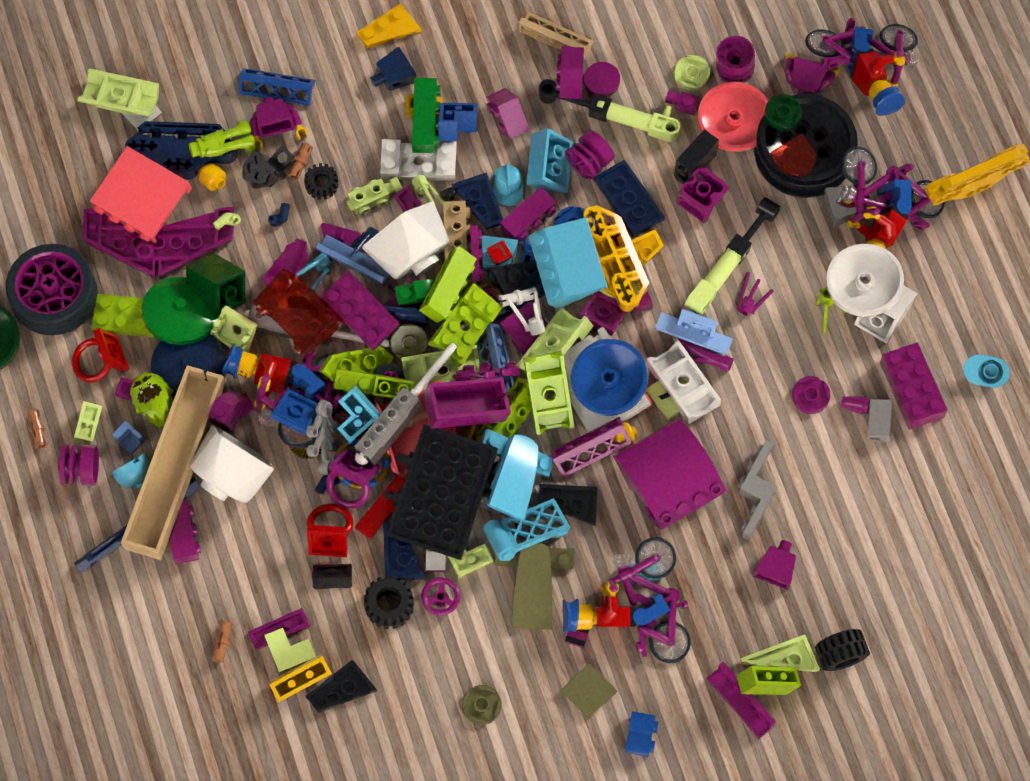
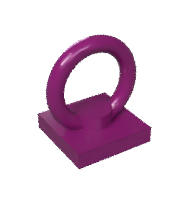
[326,449,380,509]

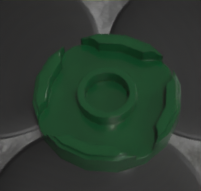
[764,94,802,131]

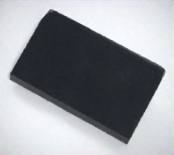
[312,564,352,589]

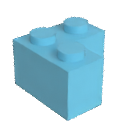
[337,385,381,443]

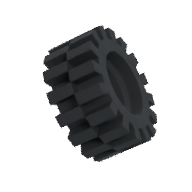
[304,163,339,200]

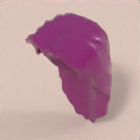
[263,238,309,294]

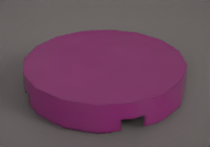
[584,62,620,97]
[792,376,830,414]

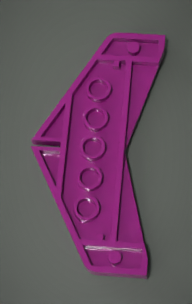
[83,207,234,279]

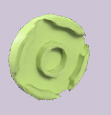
[674,55,711,91]

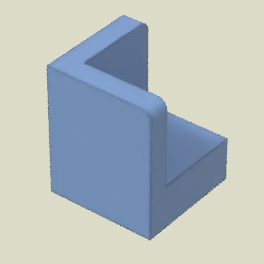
[112,421,144,454]

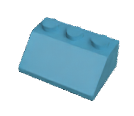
[526,128,573,193]

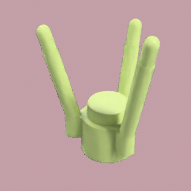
[411,175,444,205]

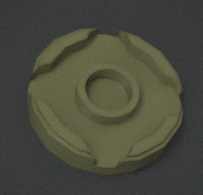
[390,323,428,359]
[462,685,502,725]

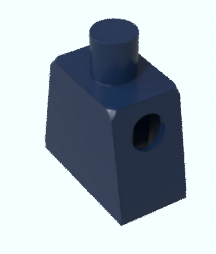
[370,47,417,91]

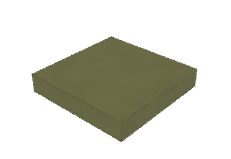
[561,663,617,719]

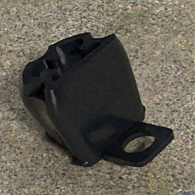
[242,146,294,189]

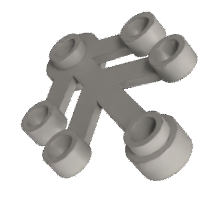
[306,400,338,475]

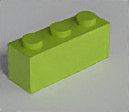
[737,666,801,695]

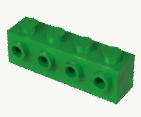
[412,78,441,153]

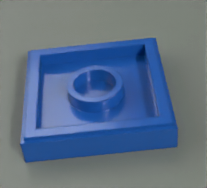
[270,389,318,435]

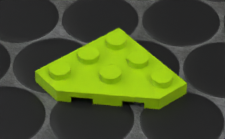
[319,346,394,399]

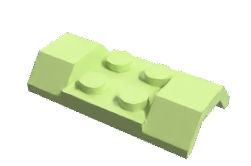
[78,68,159,117]

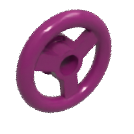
[421,577,461,616]

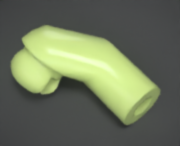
[212,213,241,230]

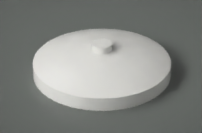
[826,244,904,317]

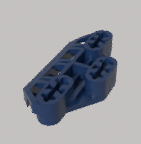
[125,121,237,180]

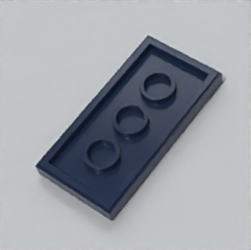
[593,159,665,238]

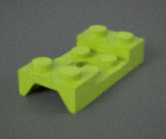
[428,283,503,368]
[523,351,574,435]

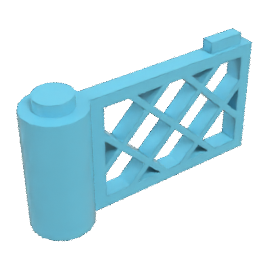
[483,498,570,561]

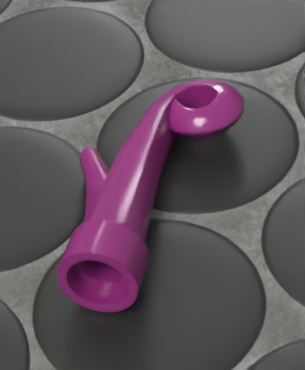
[678,338,734,373]

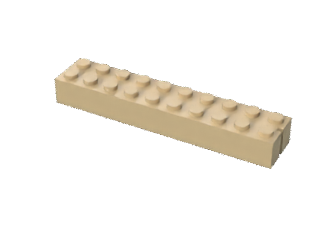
[121,365,226,560]

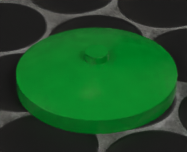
[142,277,218,345]

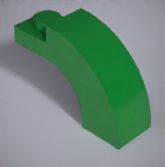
[395,279,435,307]

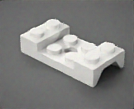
[380,139,457,181]
[646,340,721,424]

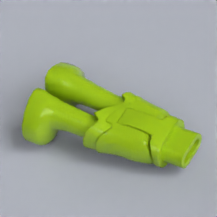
[188,119,255,158]

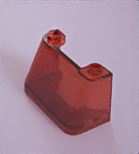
[253,268,345,355]

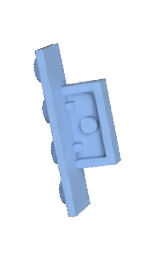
[655,309,733,355]

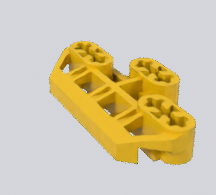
[924,144,1030,206]
[583,205,649,312]

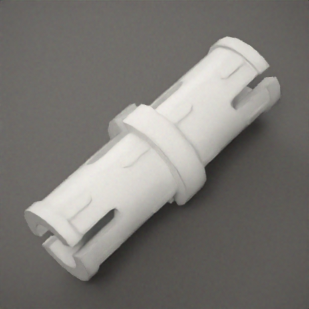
[498,287,537,307]

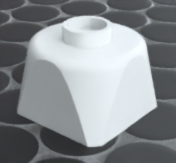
[362,201,449,279]
[190,424,274,503]

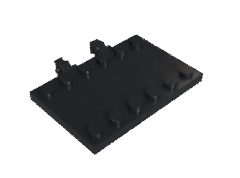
[384,424,498,560]

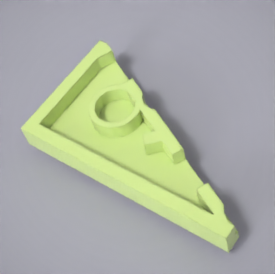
[740,635,820,672]

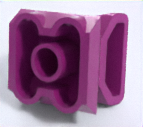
[676,167,729,223]

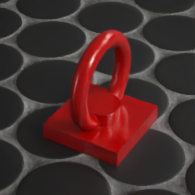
[72,328,130,383]
[307,504,354,557]

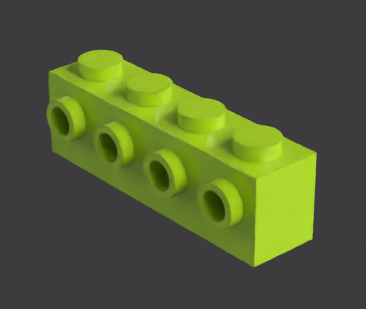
[419,246,477,323]
[474,378,532,442]

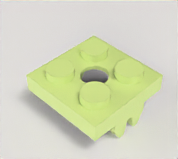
[211,306,257,353]

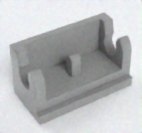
[868,399,893,443]

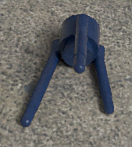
[350,227,379,257]

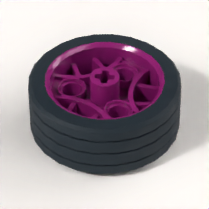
[6,243,98,336]

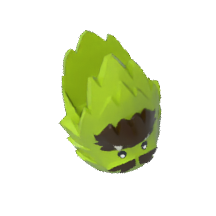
[130,372,174,428]

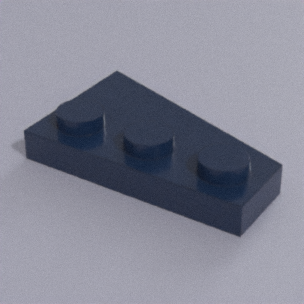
[451,172,503,230]
[383,522,425,581]

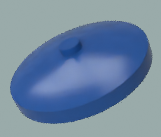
[571,339,648,416]

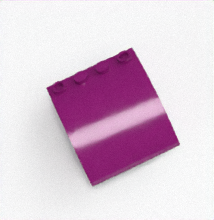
[613,418,727,530]

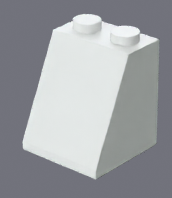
[854,285,918,344]

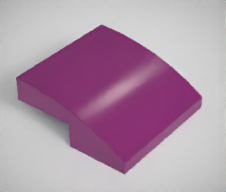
[500,301,548,356]

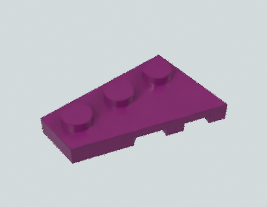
[470,225,484,284]

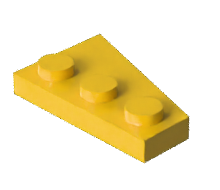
[356,3,422,49]
[617,229,664,272]

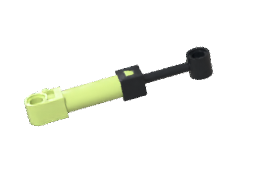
[539,79,680,142]
[684,197,781,316]

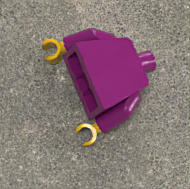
[784,51,841,95]
[249,97,307,150]

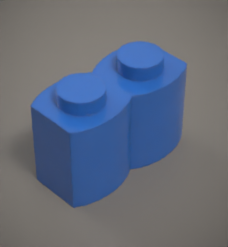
[625,711,659,757]

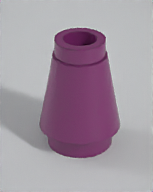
[841,396,870,415]

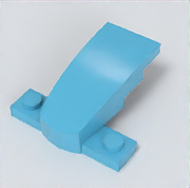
[481,429,554,521]

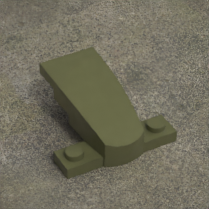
[495,543,574,630]

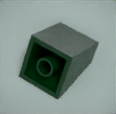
[186,253,246,317]

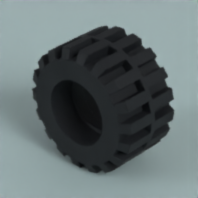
[364,575,414,629]
[815,629,870,671]

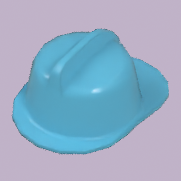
[493,163,523,207]
[964,355,1010,388]

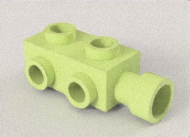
[346,177,402,215]

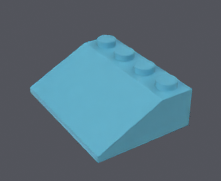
[529,217,608,309]

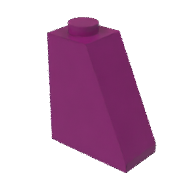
[208,390,249,432]

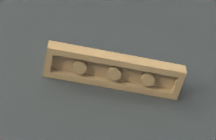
[519,11,594,60]

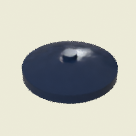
[151,334,227,400]

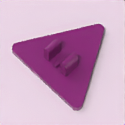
[321,223,361,261]

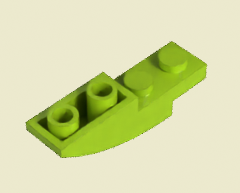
[333,369,414,398]

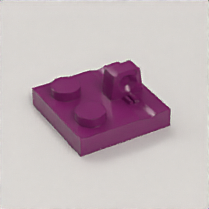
[579,291,628,336]

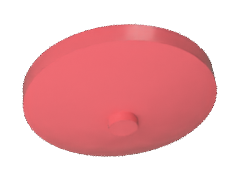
[698,82,768,152]

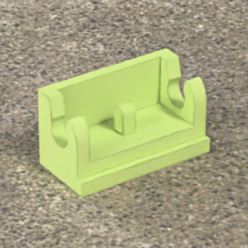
[73,401,102,445]

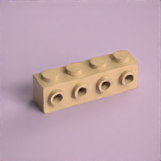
[443,201,471,277]

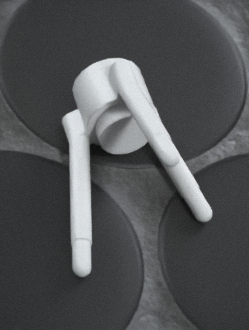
[507,291,546,335]

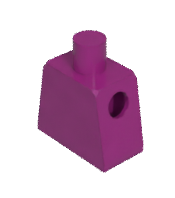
[753,540,796,590]

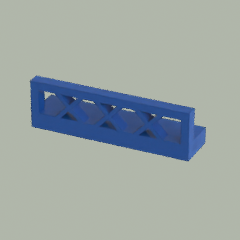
[238,68,316,106]

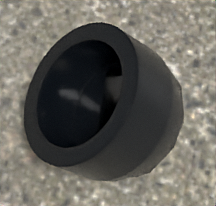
[439,186,456,201]

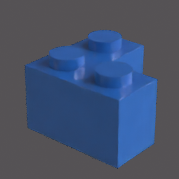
[439,103,477,142]

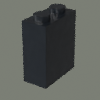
[674,129,719,184]

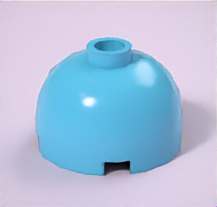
[111,453,150,489]

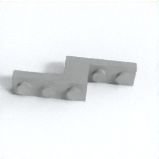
[738,440,777,541]

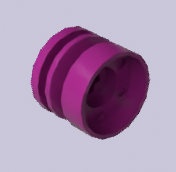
[716,36,755,83]
[565,130,615,180]
[58,444,99,486]

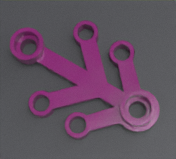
[453,362,519,381]

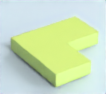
[447,543,493,578]
[264,628,316,672]

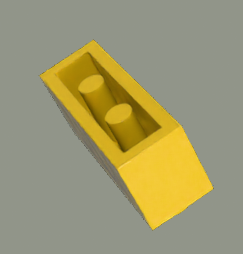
[268,654,332,702]

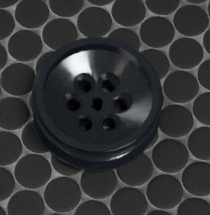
[754,94,858,198]

